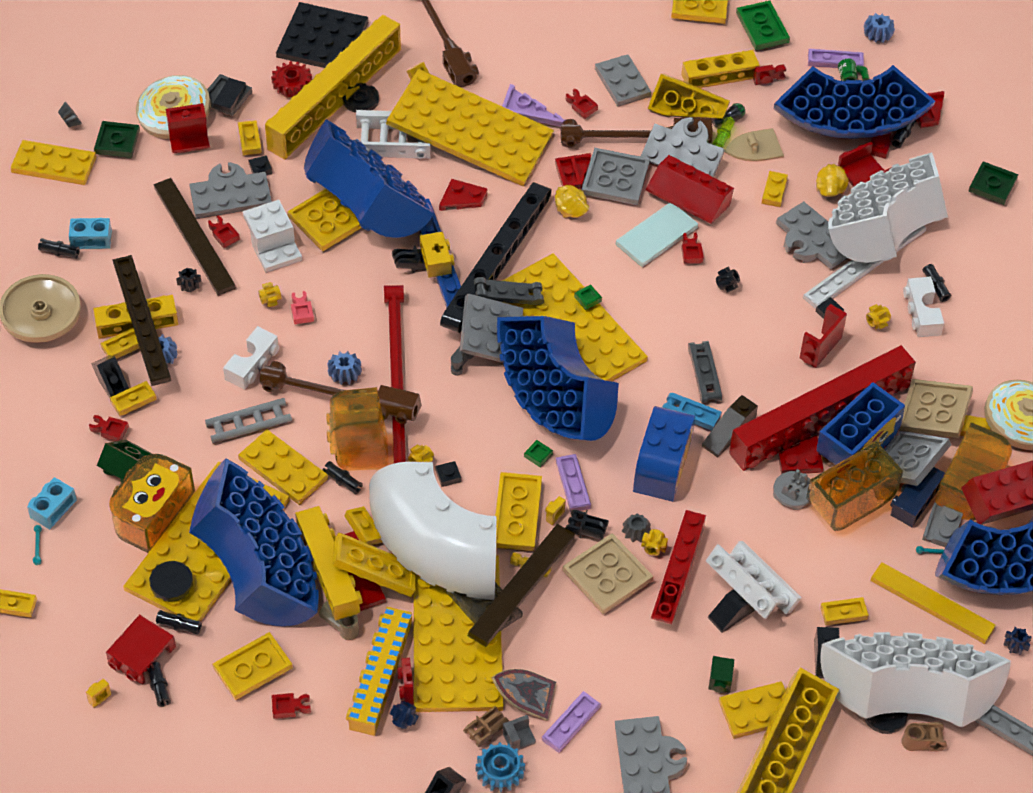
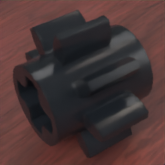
[716,266,740,293]
[176,267,202,292]

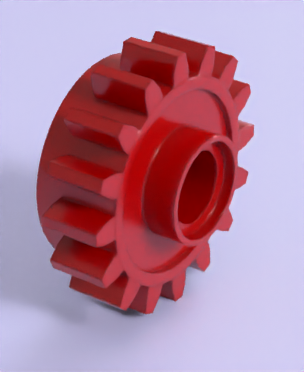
[271,61,312,97]

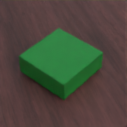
[574,284,602,310]
[524,440,553,468]

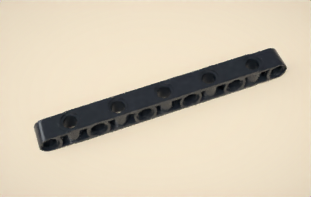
[440,182,552,333]

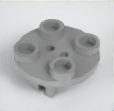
[773,469,815,510]

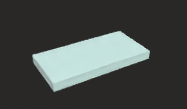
[615,203,698,267]

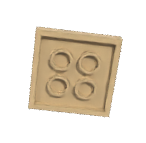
[898,379,973,438]
[562,533,653,614]

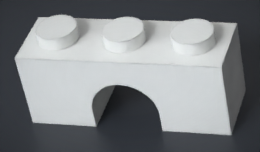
[903,277,944,337]
[223,326,279,390]

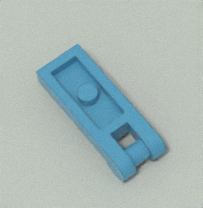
[662,393,722,431]

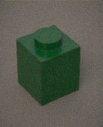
[708,656,735,693]

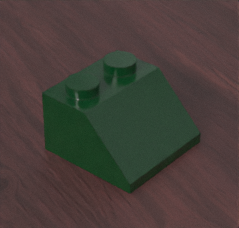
[97,439,160,485]

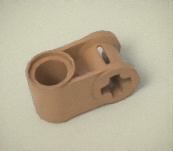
[901,722,947,751]

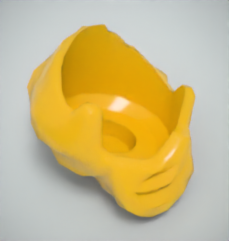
[816,164,849,197]
[555,185,589,218]

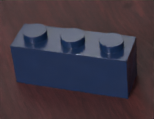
[890,467,946,527]

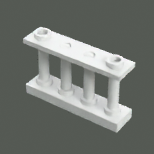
[356,110,430,159]
[705,541,802,619]

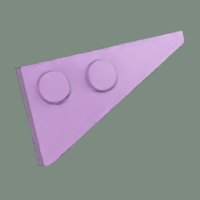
[502,84,565,127]

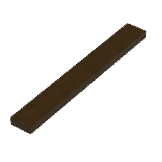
[153,178,236,296]
[112,255,171,386]
[468,524,575,647]

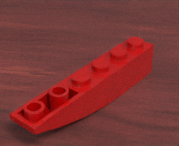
[651,510,706,624]

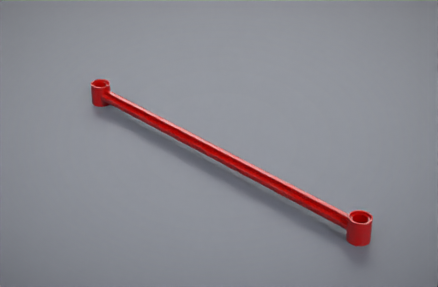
[384,285,406,555]

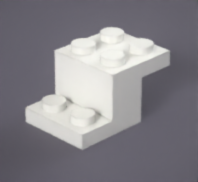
[243,200,302,273]

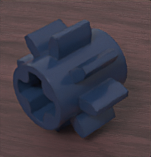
[1003,627,1032,655]
[389,701,419,729]

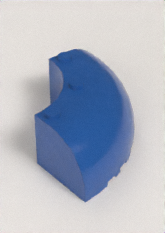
[774,65,935,139]
[304,119,434,238]
[497,316,619,441]
[189,458,319,626]
[935,517,1033,595]

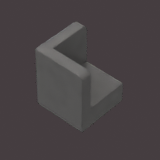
[503,715,536,750]

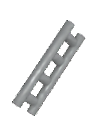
[205,398,292,444]

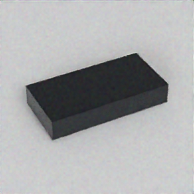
[213,78,246,113]

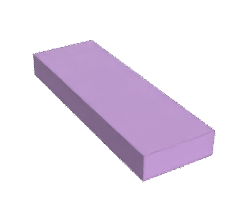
[808,48,864,68]
[556,454,591,513]
[541,691,601,753]

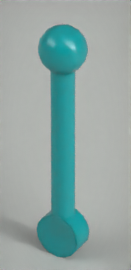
[32,525,42,565]
[916,546,944,554]

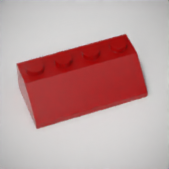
[646,155,734,224]

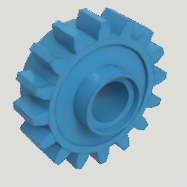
[476,742,525,792]

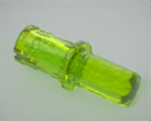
[712,117,735,148]

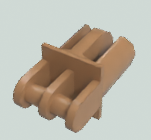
[463,706,509,747]

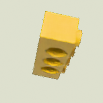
[681,50,760,88]
[93,295,178,339]

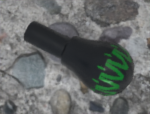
[712,103,746,127]

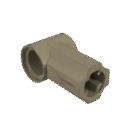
[319,601,359,640]

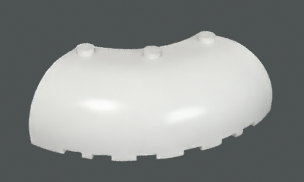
[828,152,948,263]
[369,462,496,600]
[820,632,1011,728]

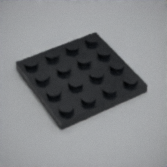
[276,2,369,68]

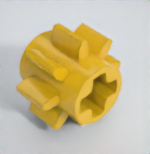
[258,282,282,307]
[866,304,891,329]
[408,444,434,462]
[641,529,668,556]

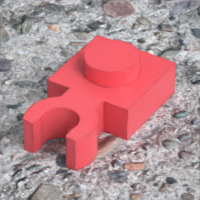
[291,291,314,324]

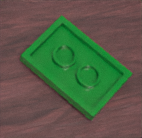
[736,0,790,51]

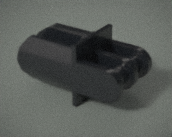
[392,245,426,273]
[565,510,609,540]

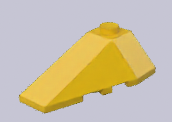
[647,73,730,118]

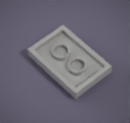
[595,54,651,107]

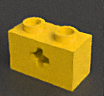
[420,231,455,278]

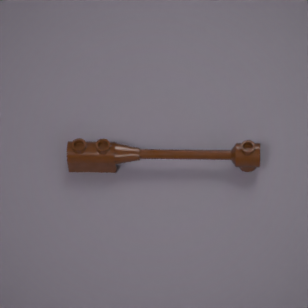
[421,0,479,88]
[560,118,713,147]
[260,361,422,424]

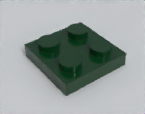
[94,121,140,158]
[968,161,1019,205]

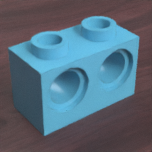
[69,218,112,249]
[27,477,77,530]

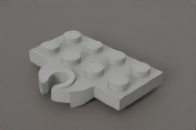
[641,118,725,177]
[189,162,272,219]
[776,201,848,269]
[615,716,687,793]

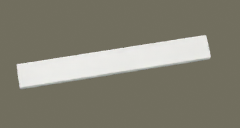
[803,226,926,309]

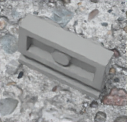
[922,502,963,547]

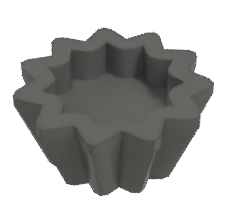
[58,101,82,127]
[621,513,651,542]

